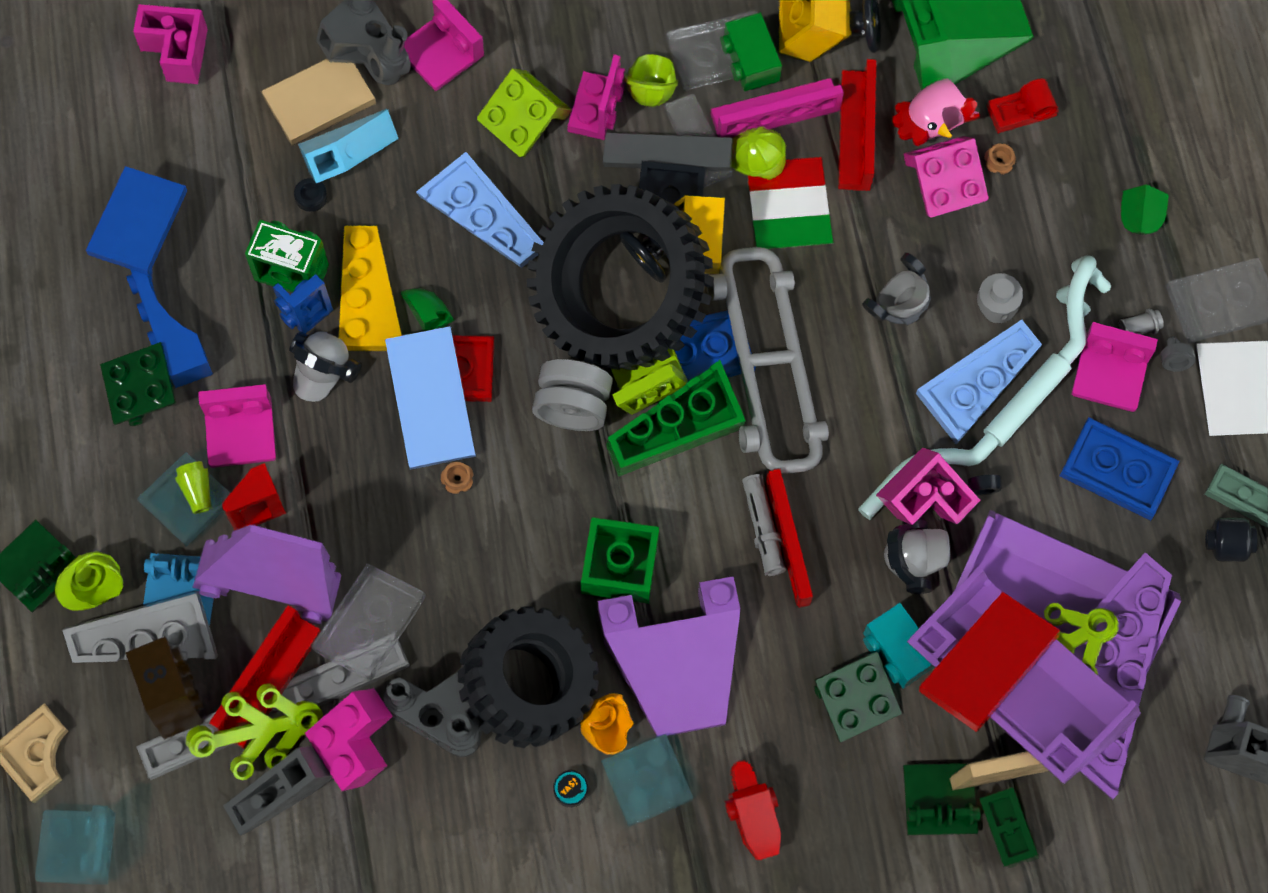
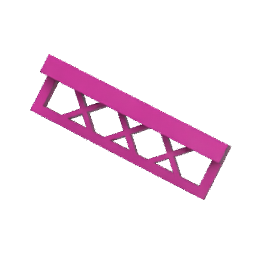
[710,78,844,139]

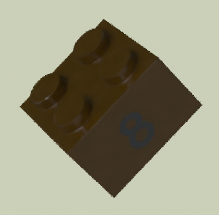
[125,636,205,740]

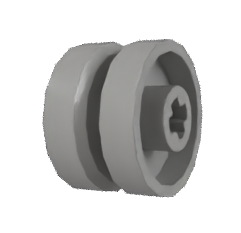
[532,359,613,431]

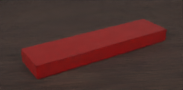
[765,469,813,608]

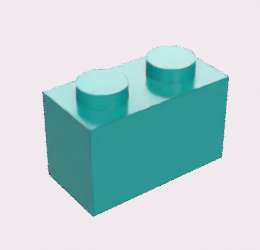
[863,603,935,689]

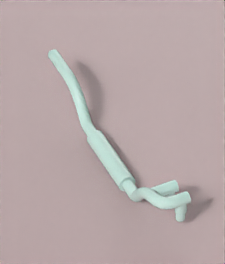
[858,255,1112,520]

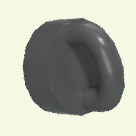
[1160,336,1195,372]

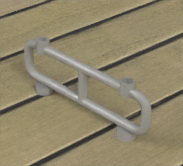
[707,247,829,474]

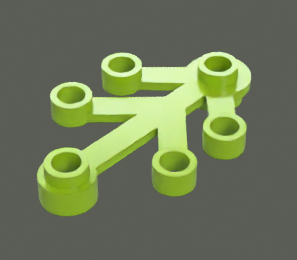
[1044,603,1119,675]
[185,684,323,780]

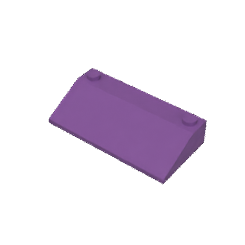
[953,510,1181,673]
[907,566,1141,784]

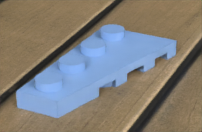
[416,152,544,268]
[916,320,1042,444]

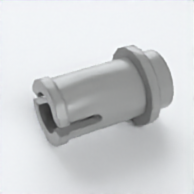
[1119,308,1164,335]

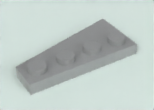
[62,591,218,663]

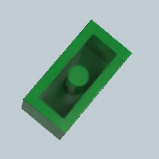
[720,12,782,92]

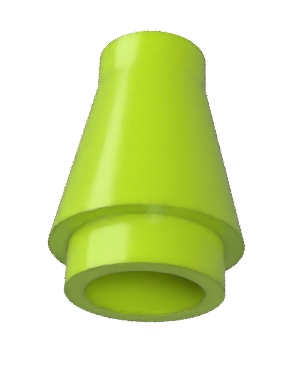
[175,461,213,514]

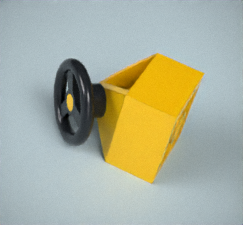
[779,0,881,62]
[620,196,725,282]

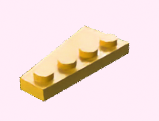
[339,226,402,351]

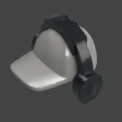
[862,252,931,325]
[289,331,362,402]
[884,519,950,594]

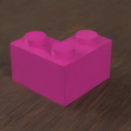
[133,4,208,84]
[876,447,981,525]
[305,688,393,791]

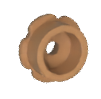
[984,144,1016,174]
[441,462,474,494]

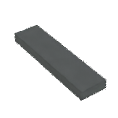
[603,133,733,172]

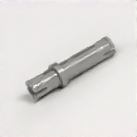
[742,474,786,576]

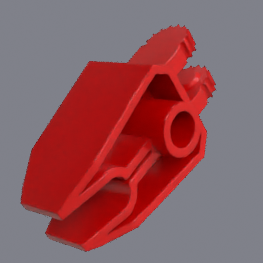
[724,760,781,860]

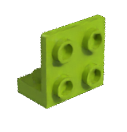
[477,68,572,157]
[611,348,688,415]

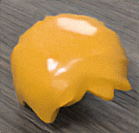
[580,693,634,754]

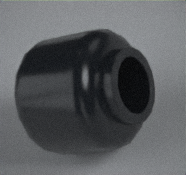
[1205,518,1257,562]

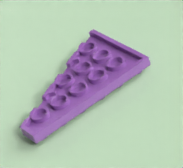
[1074,553,1172,800]

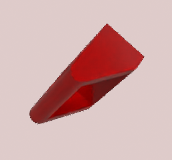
[222,463,286,530]

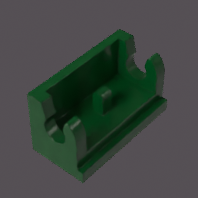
[980,787,1039,868]

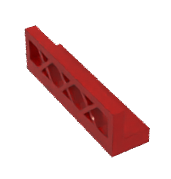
[838,59,876,191]
[209,605,322,750]

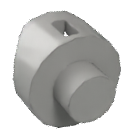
[977,273,1023,323]

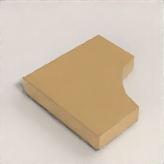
[0,703,68,803]

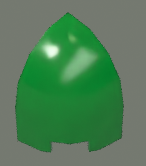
[1121,184,1169,235]
[401,288,455,331]

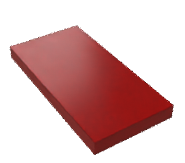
[919,592,1060,732]

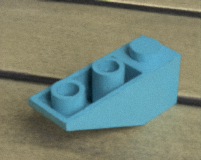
[298,109,398,183]

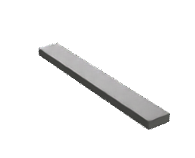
[136,633,410,780]

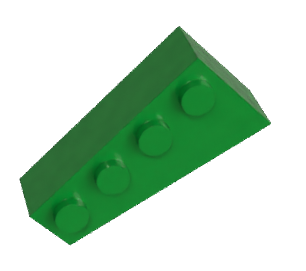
[606,360,746,477]

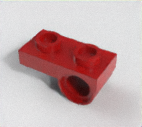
[986,78,1059,133]

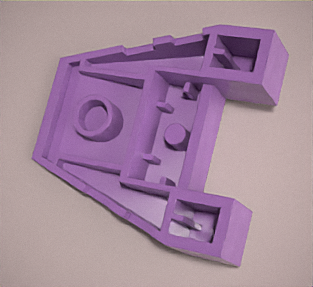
[192,525,341,624]
[598,576,740,738]

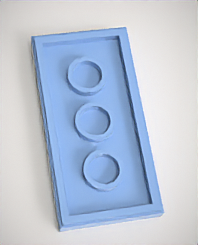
[385,326,476,470]

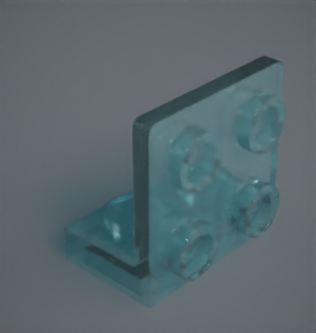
[35,806,116,885]

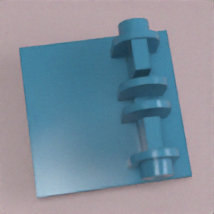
[143,553,214,625]

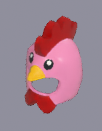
[893,78,980,146]

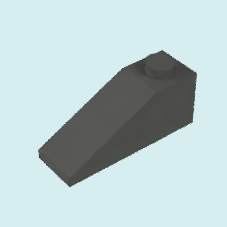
[223,746,333,836]

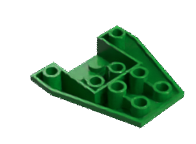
[891,0,1033,90]

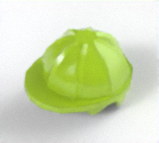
[624,54,679,107]
[731,126,786,180]
[55,551,123,611]

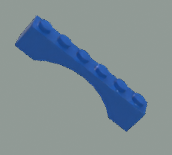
[126,269,213,388]

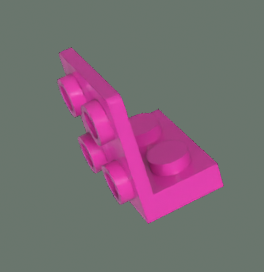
[404,0,484,91]
[568,54,625,140]
[903,136,988,217]
[1072,322,1158,412]
[198,384,276,468]

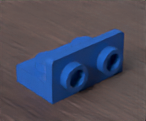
[273,274,333,333]

